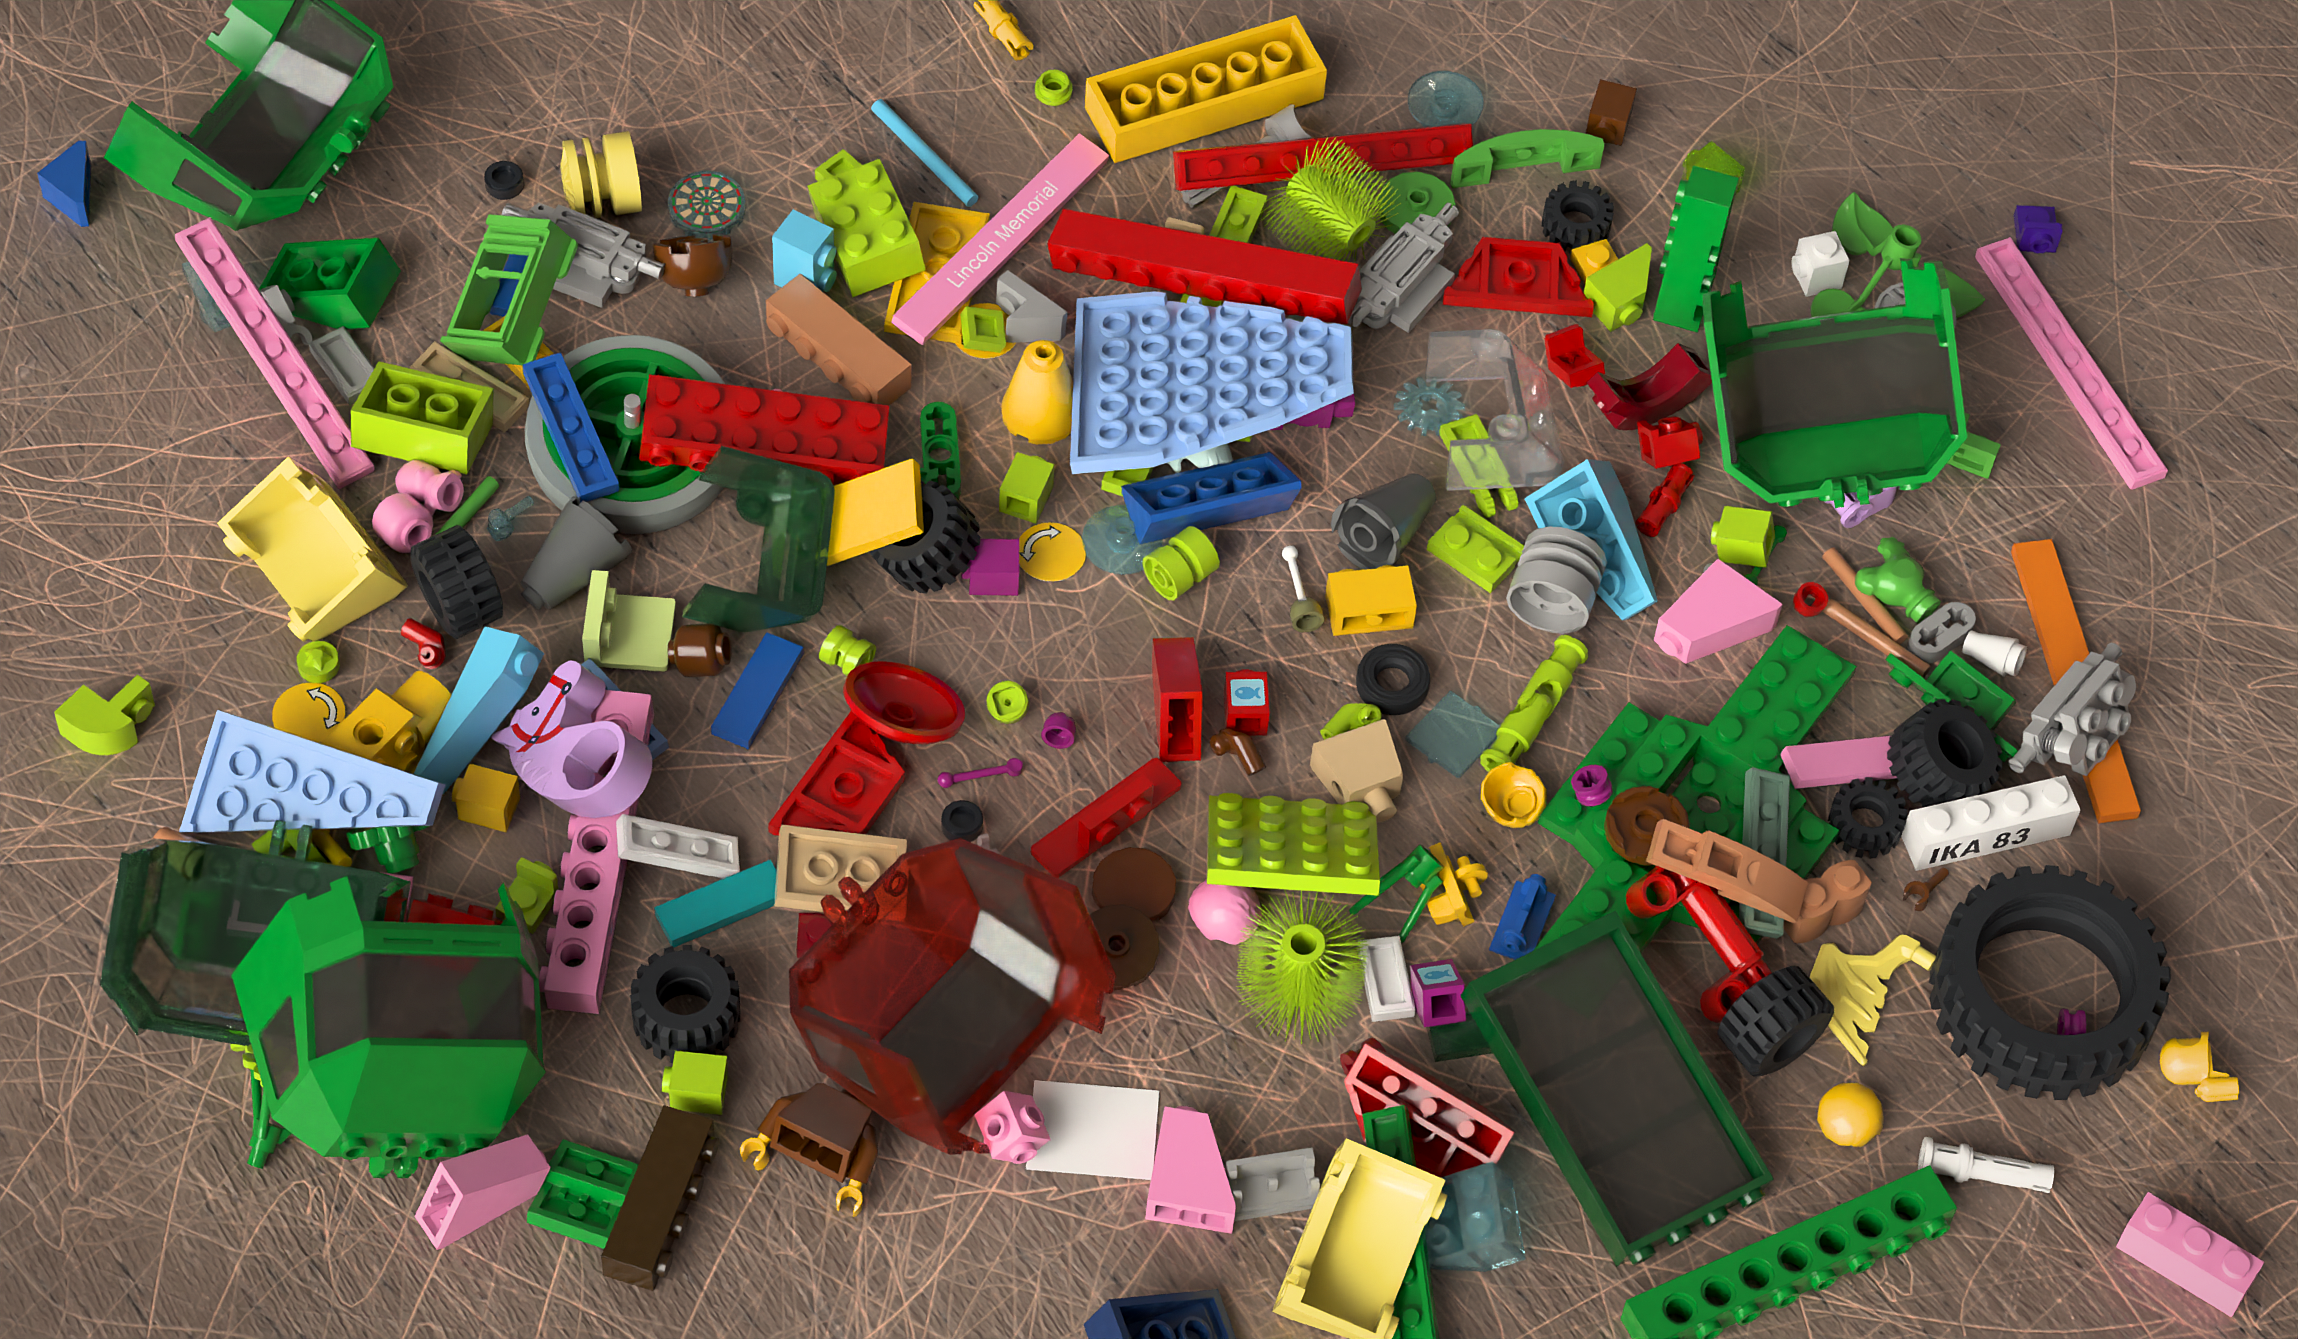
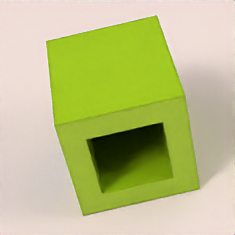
[999,452,1055,524]
[1711,506,1775,568]
[662,1051,728,1115]

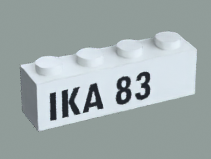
[1901,775,2080,871]

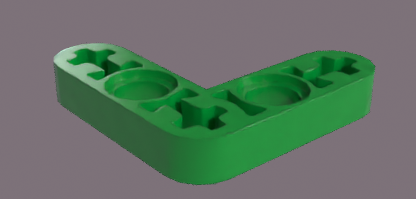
[920,402,961,499]

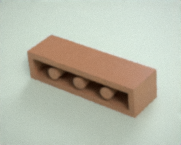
[766,274,911,405]

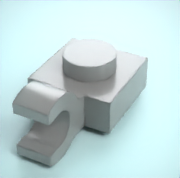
[259,285,312,345]

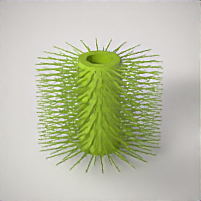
[1260,137,1401,263]
[1236,890,1368,1044]

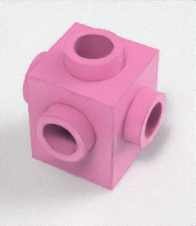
[974,1091,1051,1164]

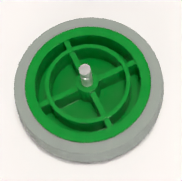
[525,335,731,534]

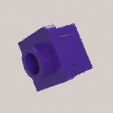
[2014,205,2063,253]

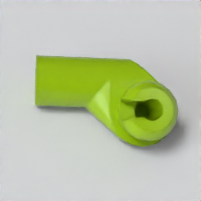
[1320,703,1382,740]

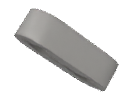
[1907,602,1976,664]

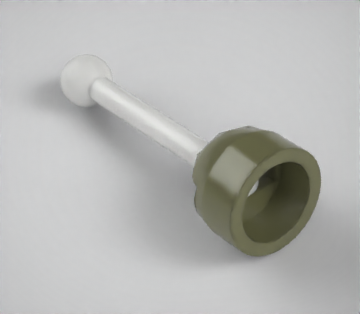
[1282,546,1324,632]

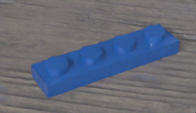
[523,352,619,503]

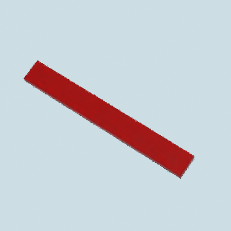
[1173,123,1473,191]

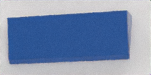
[1121,452,1302,545]

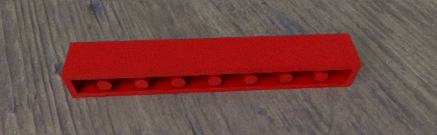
[1047,209,1362,325]

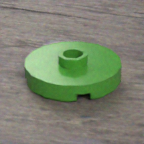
[1378,172,1455,234]

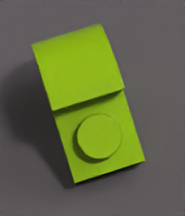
[54,674,155,755]

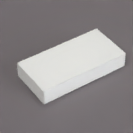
[1357,936,1415,1022]

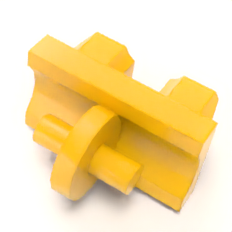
[1420,842,1488,927]

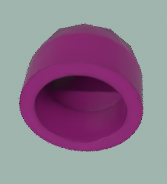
[1041,712,1076,749]

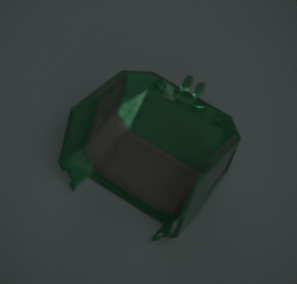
[100,820,411,1058]

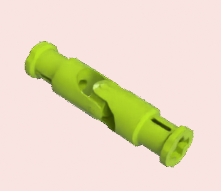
[1480,635,1588,772]

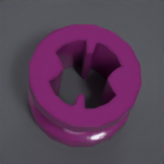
[1571,765,1613,806]
[2057,1008,2086,1035]

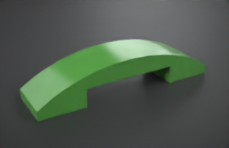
[1450,129,1604,188]

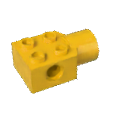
[321,671,451,774]

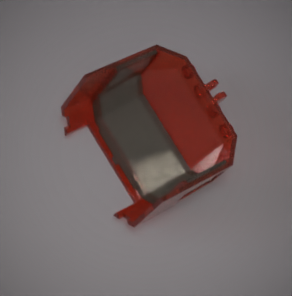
[789,838,1116,1155]

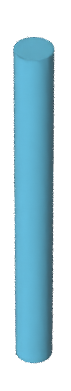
[871,99,979,207]

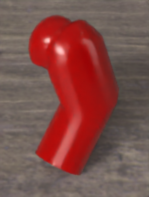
[401,618,446,669]

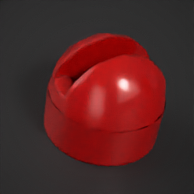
[1793,582,1828,618]

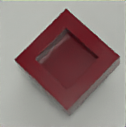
[796,913,842,960]

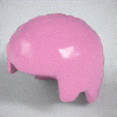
[1188,879,1262,945]

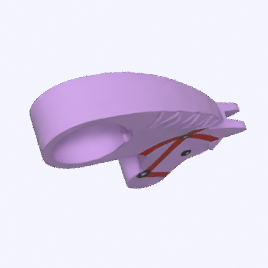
[491,660,652,818]

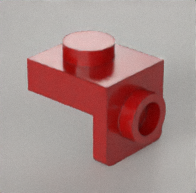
[1544,324,1605,388]

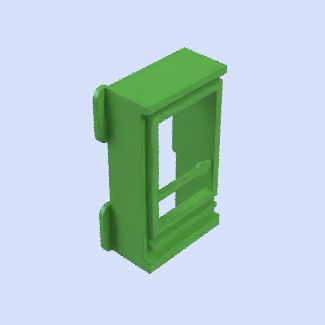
[440,214,578,366]

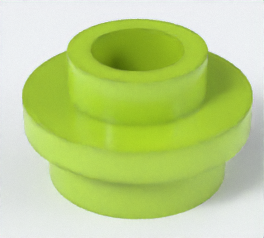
[1035,70,1073,106]

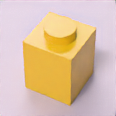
[452,764,520,832]

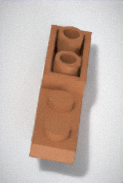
[1646,819,1808,923]

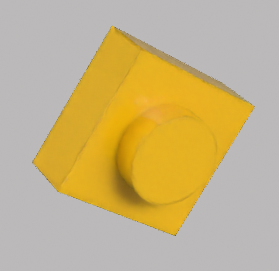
[1570,239,1618,284]

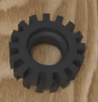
[1541,180,1614,252]
[1828,777,1908,859]

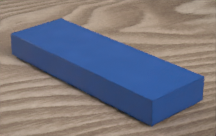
[711,632,804,749]

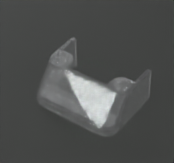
[1425,329,1564,491]

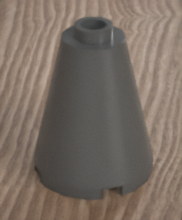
[1331,473,1436,570]
[521,496,633,610]

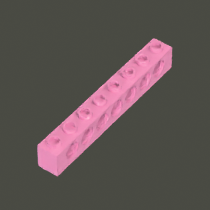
[539,690,654,1014]

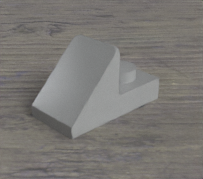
[996,270,1067,343]

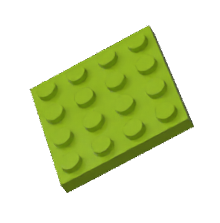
[1207,793,1380,896]

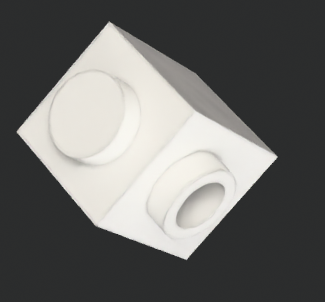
[1791,231,1850,297]

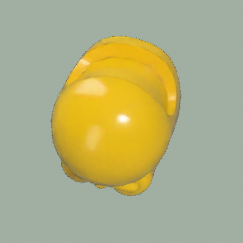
[2160,1031,2239,1102]

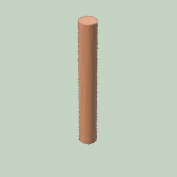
[1822,547,1908,645]
[1822,599,1931,678]

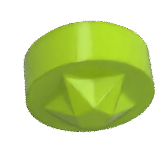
[297,641,340,683]
[987,681,1029,724]

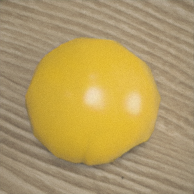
[1481,762,1547,828]
[1817,1083,1884,1147]

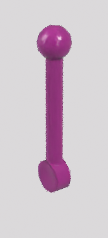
[938,758,1023,788]

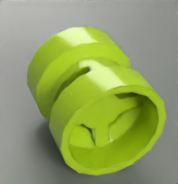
[819,625,876,676]

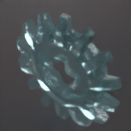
[1394,377,1465,436]

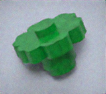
[346,823,434,874]

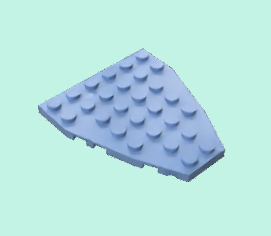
[1070,291,1354,474]

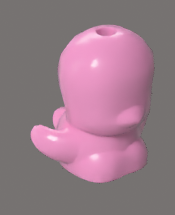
[395,460,464,516]

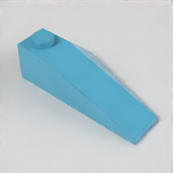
[1525,459,1658,620]
[414,627,544,794]

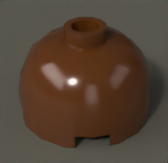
[653,234,733,297]

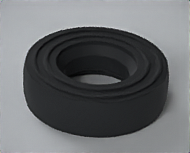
[1356,644,1430,715]

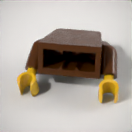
[740,1083,878,1217]

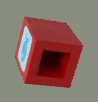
[1223,669,1270,736]

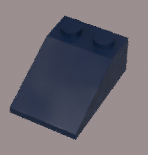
[1083,1289,1236,1339]

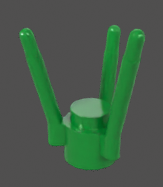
[1349,844,1444,943]

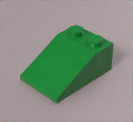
[258,237,401,329]

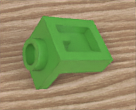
[1946,412,2001,479]

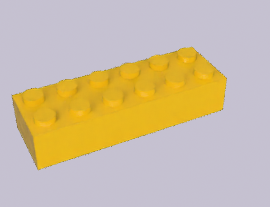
[1085,15,1327,164]

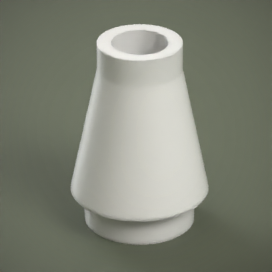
[1962,630,2027,677]

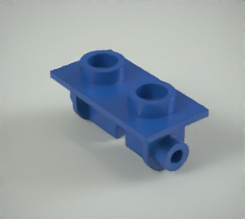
[1489,874,1556,960]

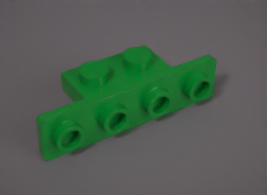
[1885,650,2018,763]

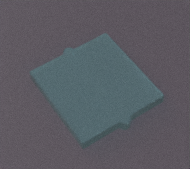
[1405,690,1499,779]

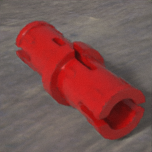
[1635,463,1695,537]

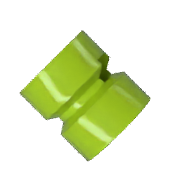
[1143,526,1220,601]

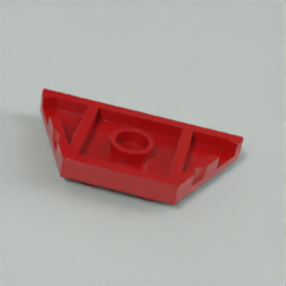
[1442,237,1594,317]
[768,710,905,836]

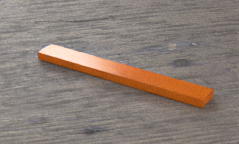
[2011,539,2141,824]

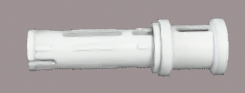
[1918,1137,2054,1193]

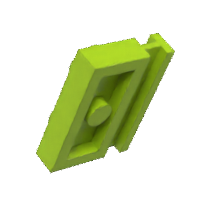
[1427,505,1524,593]

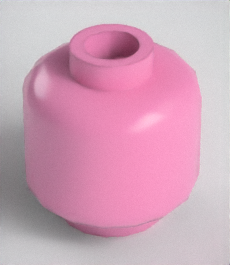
[372,493,433,553]

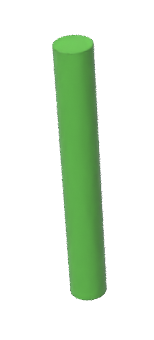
[435,476,499,535]

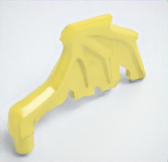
[1809,934,1936,1066]

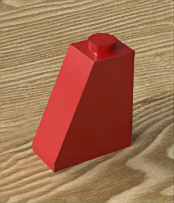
[1152,637,1202,762]

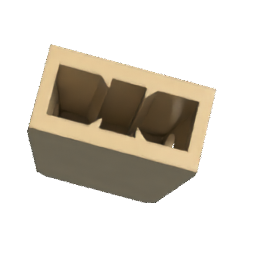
[1310,719,1403,822]

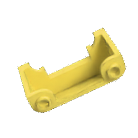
[217,457,408,642]
[1272,1138,1447,1339]

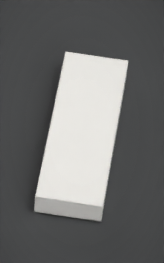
[616,814,740,879]

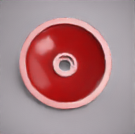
[843,661,965,744]

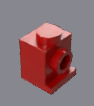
[1637,416,1703,469]

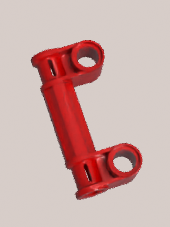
[1626,865,1772,1023]

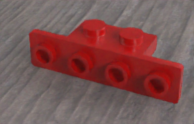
[1030,758,1182,878]

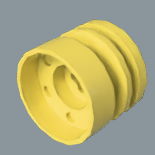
[560,131,642,218]

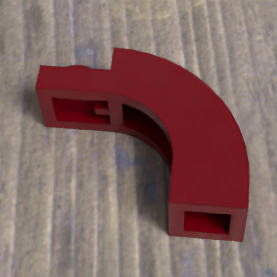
[1587,343,1712,431]

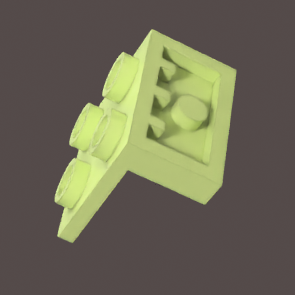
[582,570,676,672]

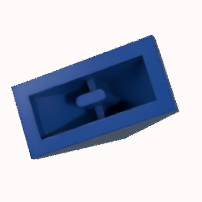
[37,141,91,227]

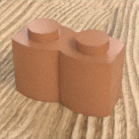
[1784,860,1872,943]

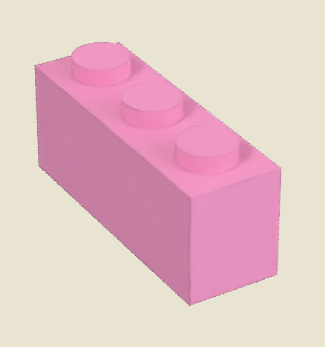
[2116,1192,2264,1317]

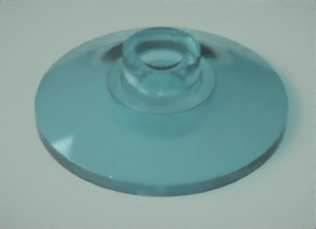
[1407,71,1484,127]
[1082,505,1163,575]

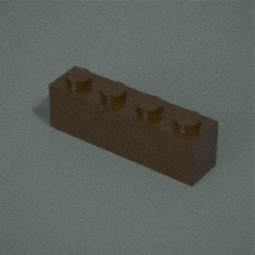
[601,1105,719,1291]

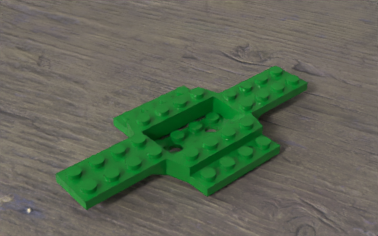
[1533,625,1857,1022]

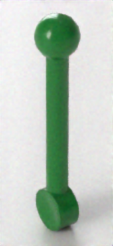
[1744,525,1787,586]

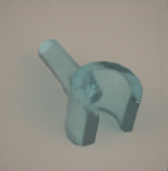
[487,496,534,541]

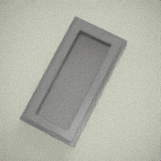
[309,326,374,406]

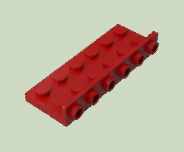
[639,374,889,487]

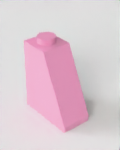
[1654,559,1782,664]
[1145,1106,1236,1234]
[415,1134,551,1250]

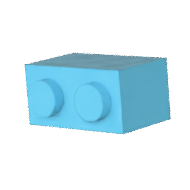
[772,209,837,292]

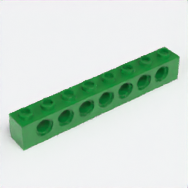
[1620,1165,1957,1339]

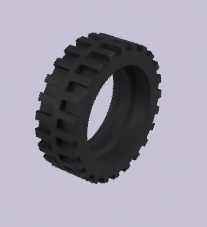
[1929,865,2171,1100]

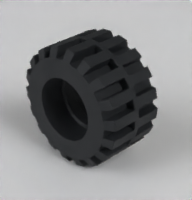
[870,480,981,593]
[411,525,503,639]
[1887,699,2002,808]
[630,945,741,1063]
[1717,965,1834,1077]

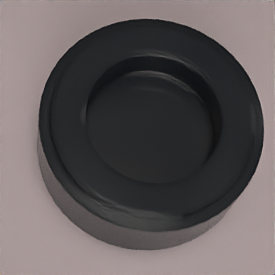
[484,161,524,200]
[941,800,983,844]

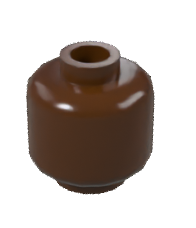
[668,623,732,677]

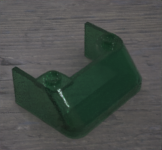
[682,446,835,633]

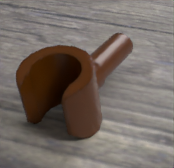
[1903,867,1949,912]

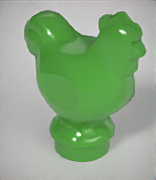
[1855,537,1941,624]

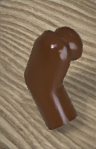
[1209,728,1266,776]

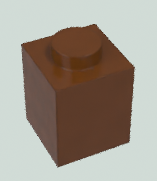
[1586,79,1637,146]

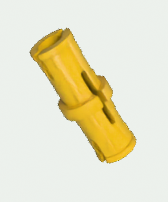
[974,0,1034,60]

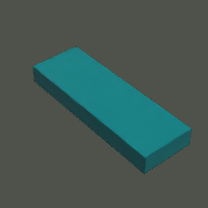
[654,859,777,948]

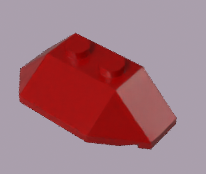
[1344,1043,1516,1183]

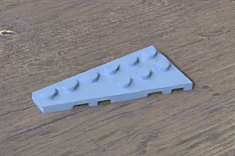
[179,710,445,833]

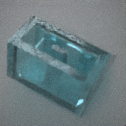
[1424,1162,1526,1272]

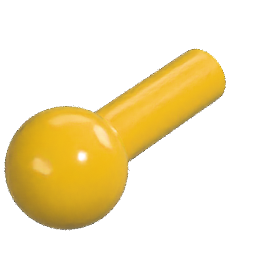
[302,829,352,868]

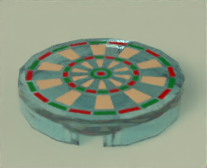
[668,170,746,240]

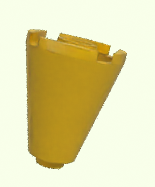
[1001,340,1073,445]

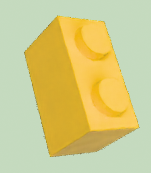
[1325,565,1417,636]

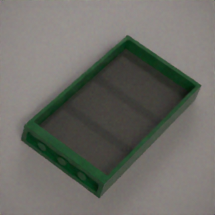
[1461,911,1774,1267]

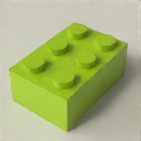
[807,159,926,297]
[351,361,494,475]

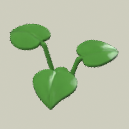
[1810,192,1985,343]

